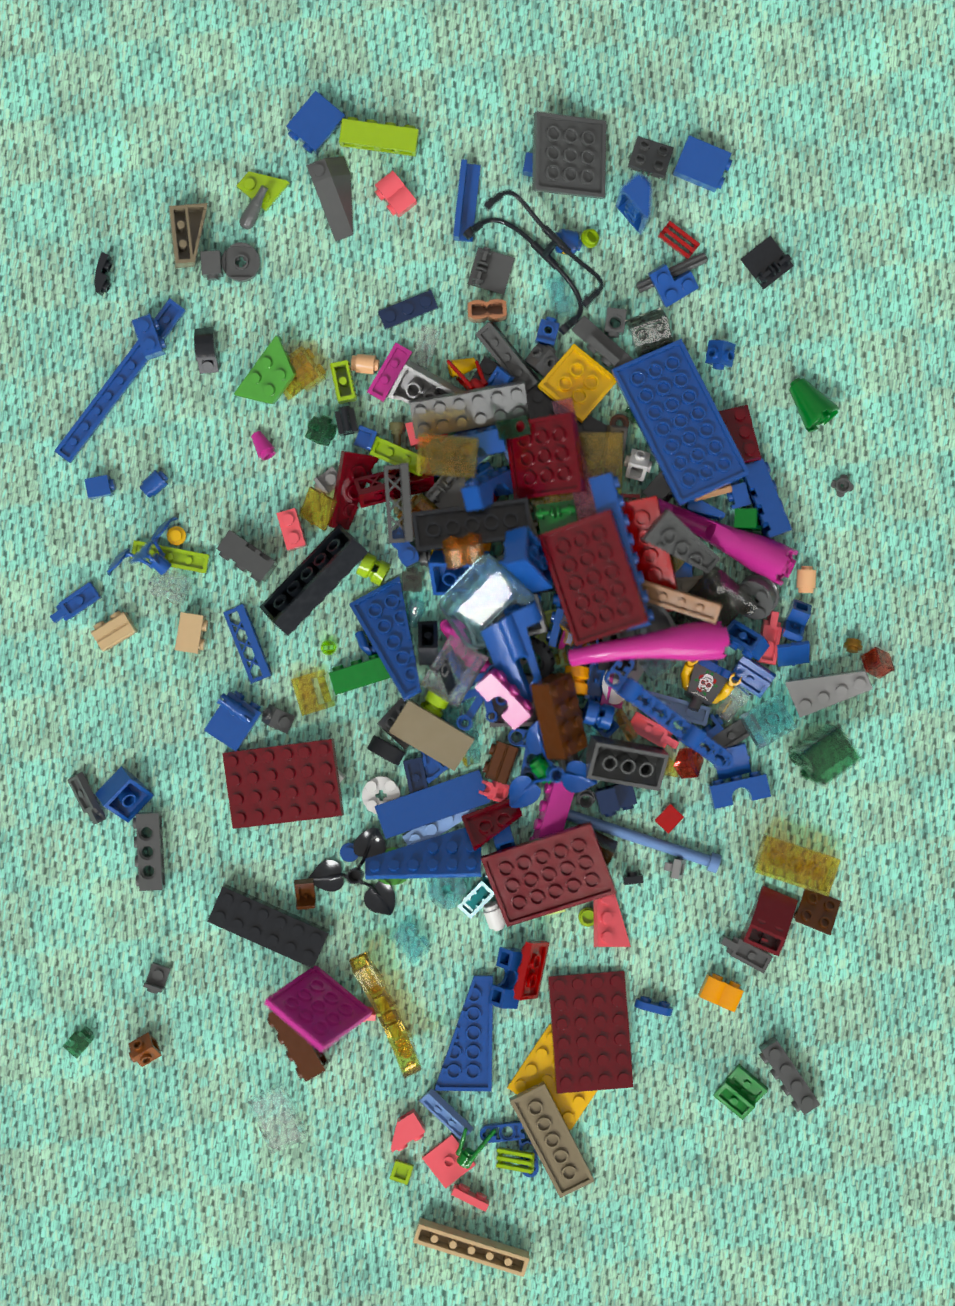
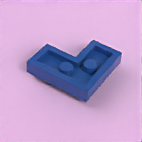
[648,264,699,308]

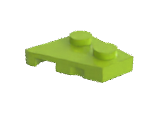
[236,171,290,211]

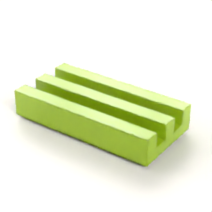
[496,1147,535,1174]

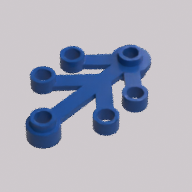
[453,664,508,731]

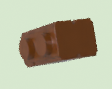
[482,740,519,785]

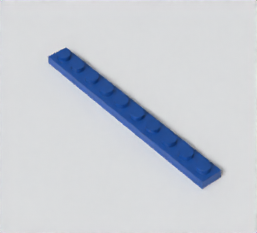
[54,298,186,463]

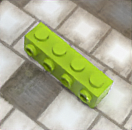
[339,117,419,157]

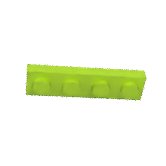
[130,540,210,574]

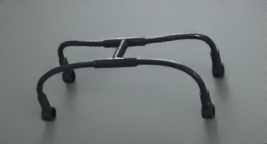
[463,190,604,336]

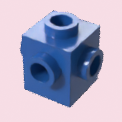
[705,340,736,370]

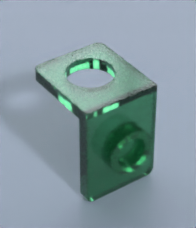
[495,415,531,440]

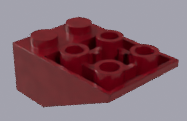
[740,885,798,956]

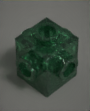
[305,415,337,446]

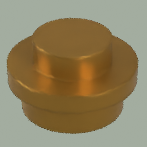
[843,638,863,653]

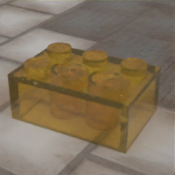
[416,434,479,479]

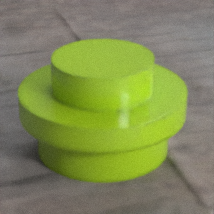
[581,229,599,248]
[578,907,594,927]

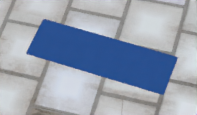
[375,770,490,839]

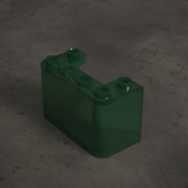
[789,724,862,786]

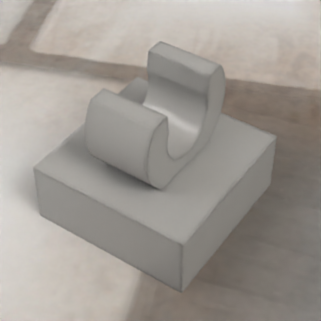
[664,858,686,879]

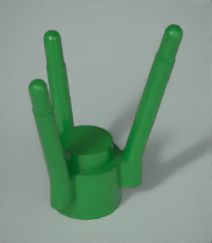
[455,1128,496,1169]

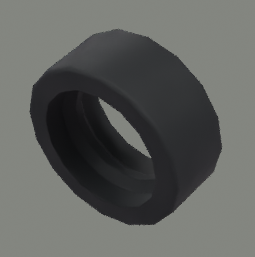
[367,735,405,766]

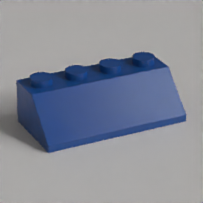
[616,173,652,235]

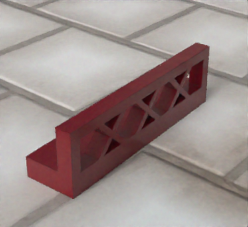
[353,462,434,508]

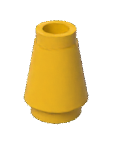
[447,357,476,378]

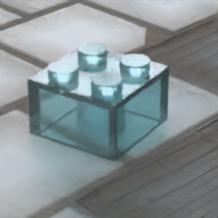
[739,694,797,749]

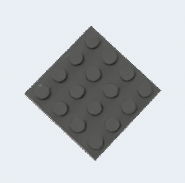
[532,112,606,199]

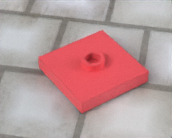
[422,1134,476,1189]

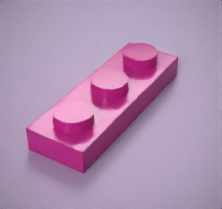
[367,343,412,402]

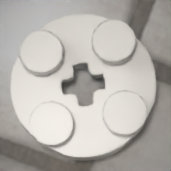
[362,776,400,814]

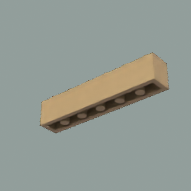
[413,1218,530,1277]

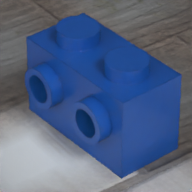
[131,314,167,360]
[727,619,770,661]

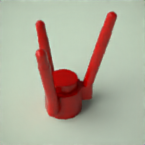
[447,360,488,390]

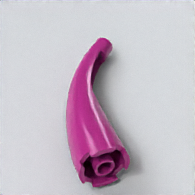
[658,498,798,585]
[568,621,729,666]

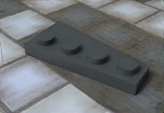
[641,509,720,573]

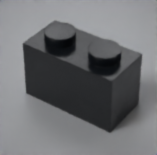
[418,621,439,665]

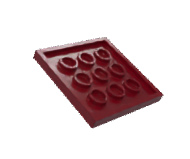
[504,412,585,499]

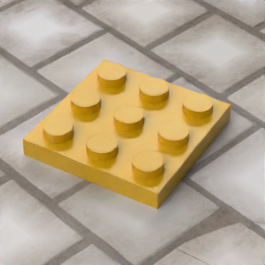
[537,344,617,423]

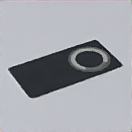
[439,659,457,696]

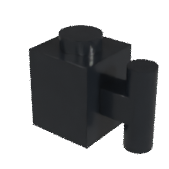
[335,406,359,436]

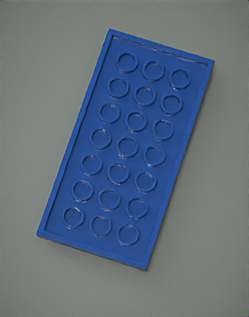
[611,339,750,506]

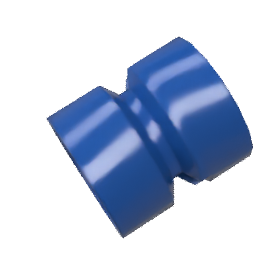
[582,699,615,730]

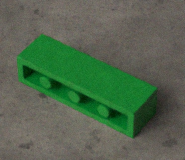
[329,654,391,695]

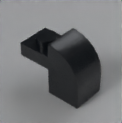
[194,327,219,374]

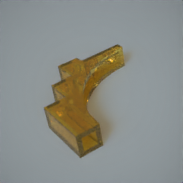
[349,952,422,1078]

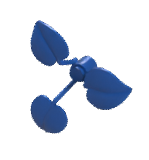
[107,516,178,576]
[509,720,597,808]

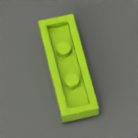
[369,436,428,476]

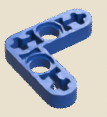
[480,1121,539,1177]

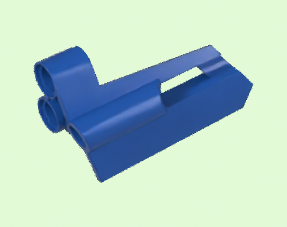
[481,600,543,702]

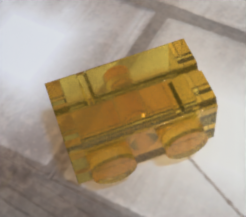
[289,346,326,392]

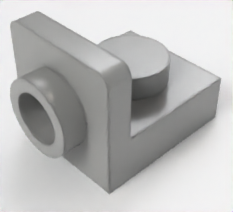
[313,466,338,496]

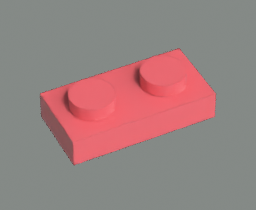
[451,1183,489,1212]

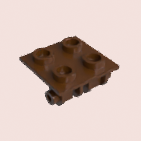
[793,887,841,935]

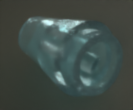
[407,598,426,628]

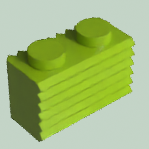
[330,360,358,404]

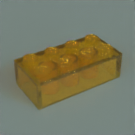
[752,834,840,897]

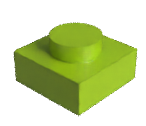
[389,1159,414,1185]

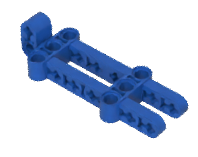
[604,659,734,769]

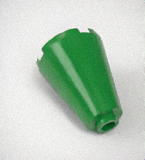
[789,378,840,432]

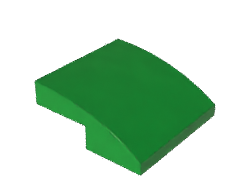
[713,1064,768,1120]

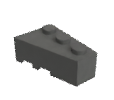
[216,530,279,583]

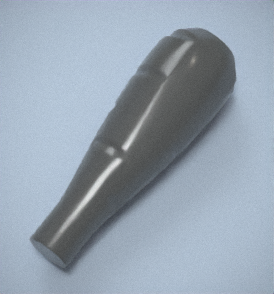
[239,185,268,230]

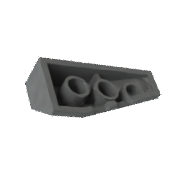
[306,156,353,242]

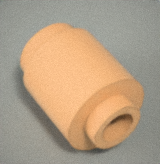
[351,354,380,375]
[796,566,817,593]

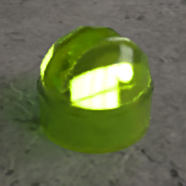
[321,640,336,655]

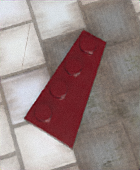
[329,451,379,530]

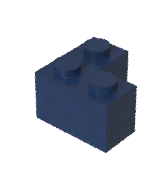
[594,784,637,817]

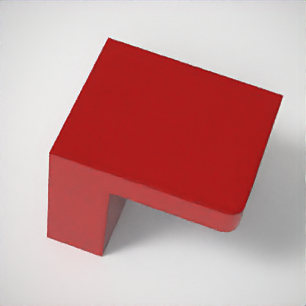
[655,803,684,834]

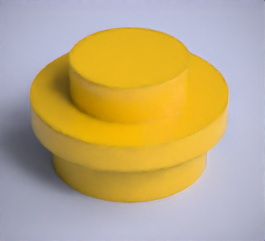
[167,526,186,545]

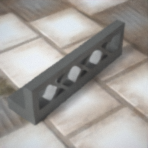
[475,322,541,392]
[383,463,413,544]

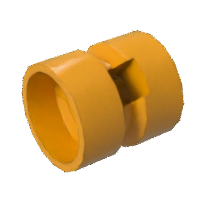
[564,666,590,696]

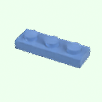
[419,1089,473,1140]

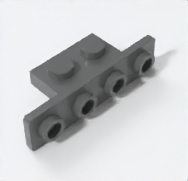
[572,316,634,368]

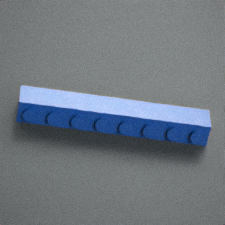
[589,473,654,631]

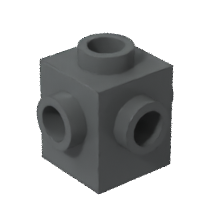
[524,343,559,377]

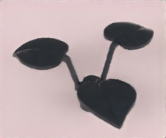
[308,828,396,915]

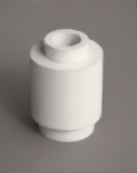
[483,901,506,931]

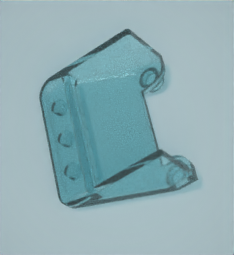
[439,555,534,650]

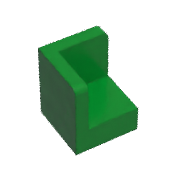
[734,508,762,531]

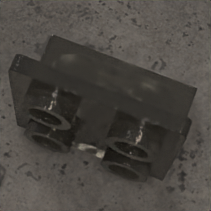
[625,308,673,358]

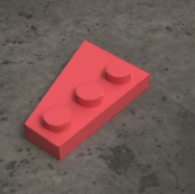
[593,894,631,947]

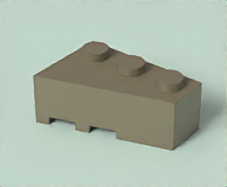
[169,203,208,268]

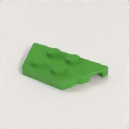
[234,335,296,404]

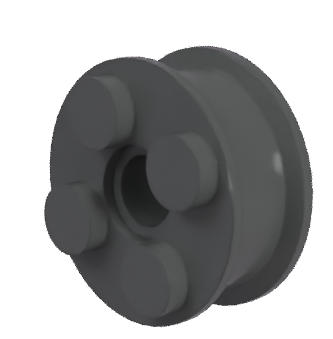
[733,574,780,620]

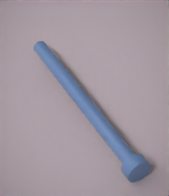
[567,809,722,873]

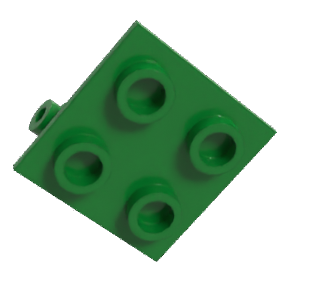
[536,499,578,534]

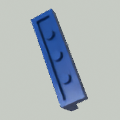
[453,159,481,242]
[223,604,272,684]

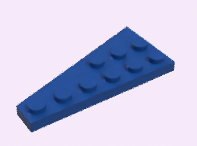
[349,576,421,701]
[365,828,482,879]
[434,975,493,1091]

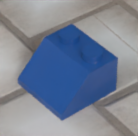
[95,766,154,823]

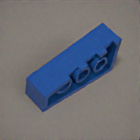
[743,459,792,538]

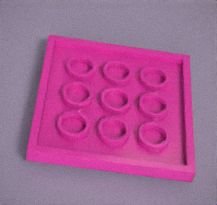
[264,965,372,1052]

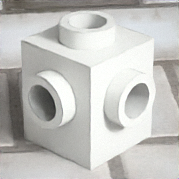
[623,448,652,482]

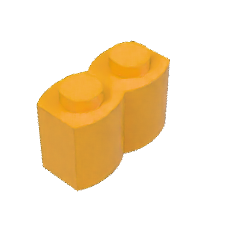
[698,973,744,1012]

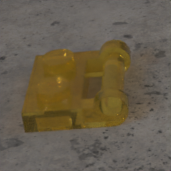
[291,669,335,716]

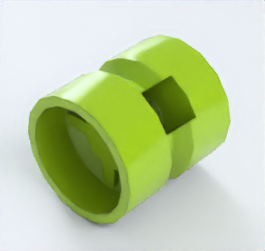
[356,552,391,586]
[420,688,451,718]

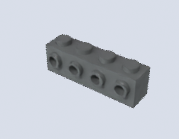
[759,1037,820,1115]

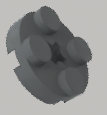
[221,242,261,282]

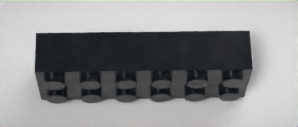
[412,498,532,552]
[260,524,368,636]
[207,884,330,968]

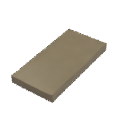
[389,699,475,771]

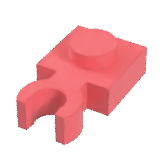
[479,780,510,802]

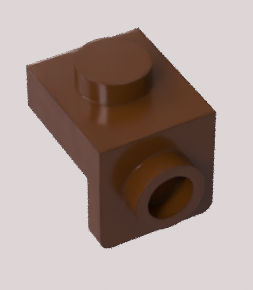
[294,878,316,910]

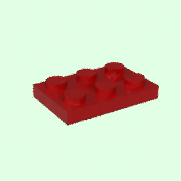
[514,940,550,1000]

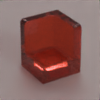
[861,647,894,678]
[673,748,704,779]

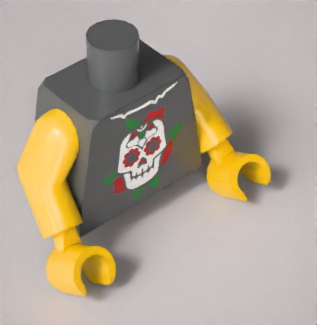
[680,661,742,712]

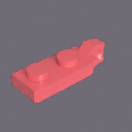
[755,611,782,665]
[627,711,679,749]

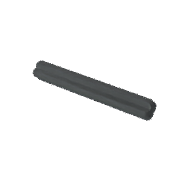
[636,253,708,293]

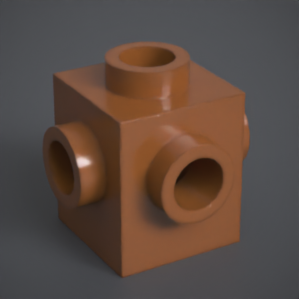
[129,1032,162,1067]

